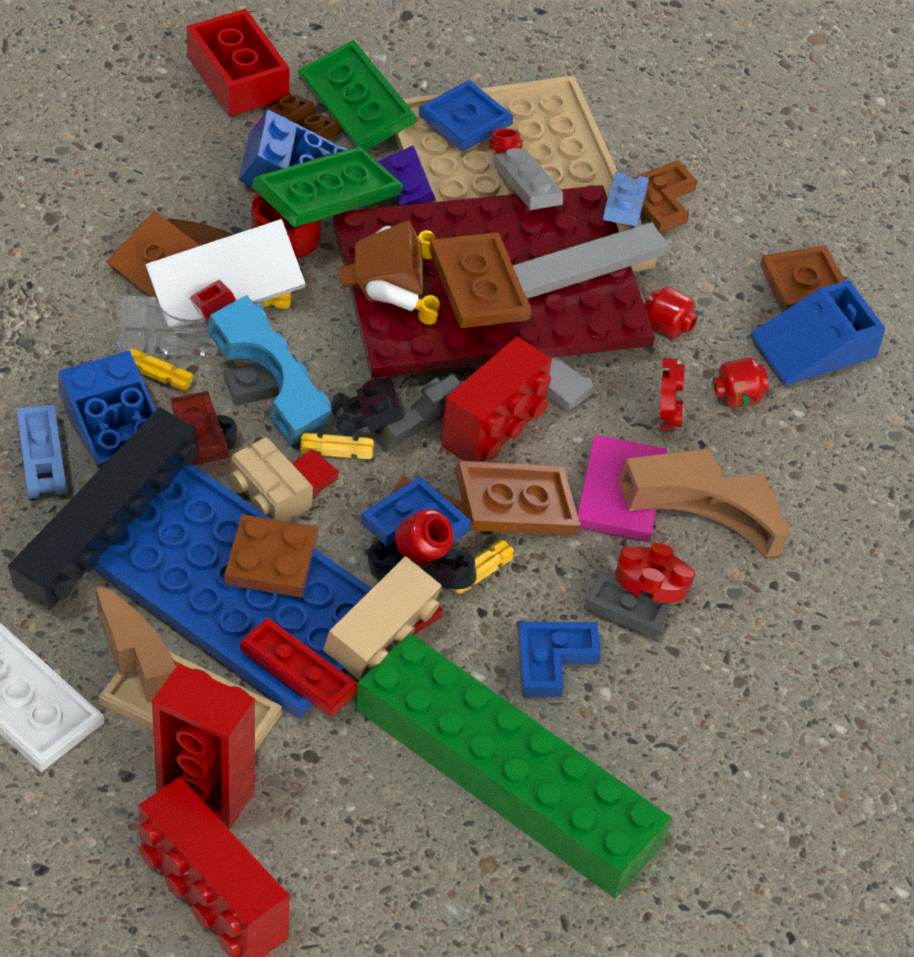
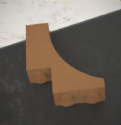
[617,448,790,558]

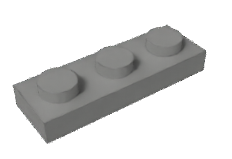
[494,148,563,210]

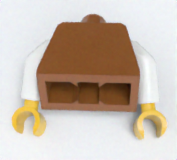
[338,221,440,325]

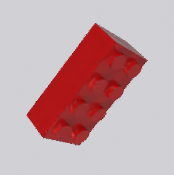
[152,663,255,830]
[137,777,290,957]

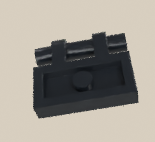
[331,377,405,436]

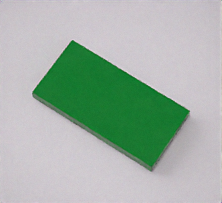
[298,40,417,151]
[252,146,403,227]

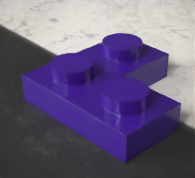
[377,145,436,205]

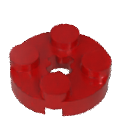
[659,358,685,432]
[615,543,695,603]

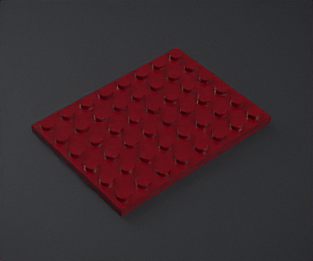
[333,185,655,378]

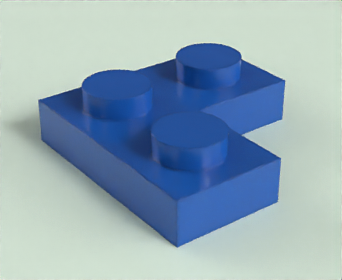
[361,476,471,546]
[518,622,601,697]

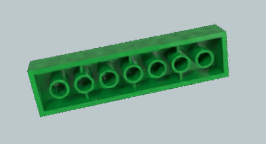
[356,633,671,899]

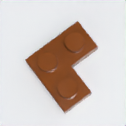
[633,160,697,233]

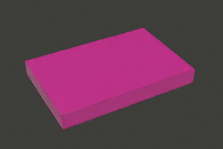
[578,435,667,542]

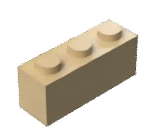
[323,556,442,680]

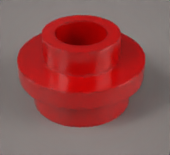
[489,129,523,154]

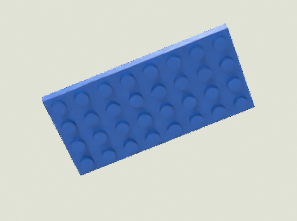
[93,464,372,719]

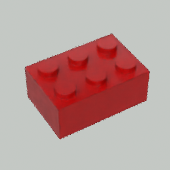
[186,8,290,117]
[441,336,552,462]

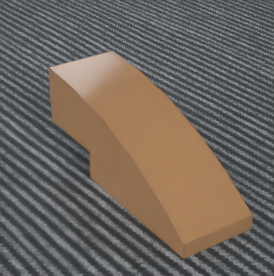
[96,586,176,703]

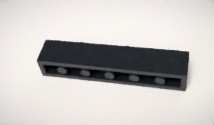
[8,407,199,610]

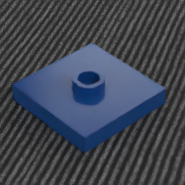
[418,80,513,152]

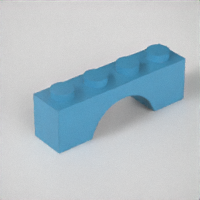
[207,295,331,446]

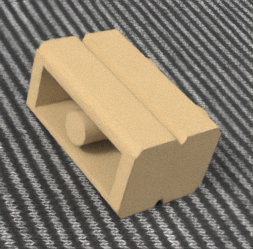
[229,437,313,522]

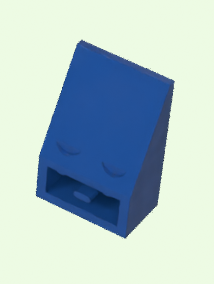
[239,109,347,187]
[750,280,886,386]
[58,350,156,467]

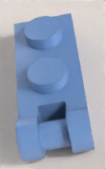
[603,171,649,226]
[16,404,67,499]

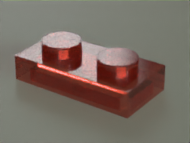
[171,391,228,466]

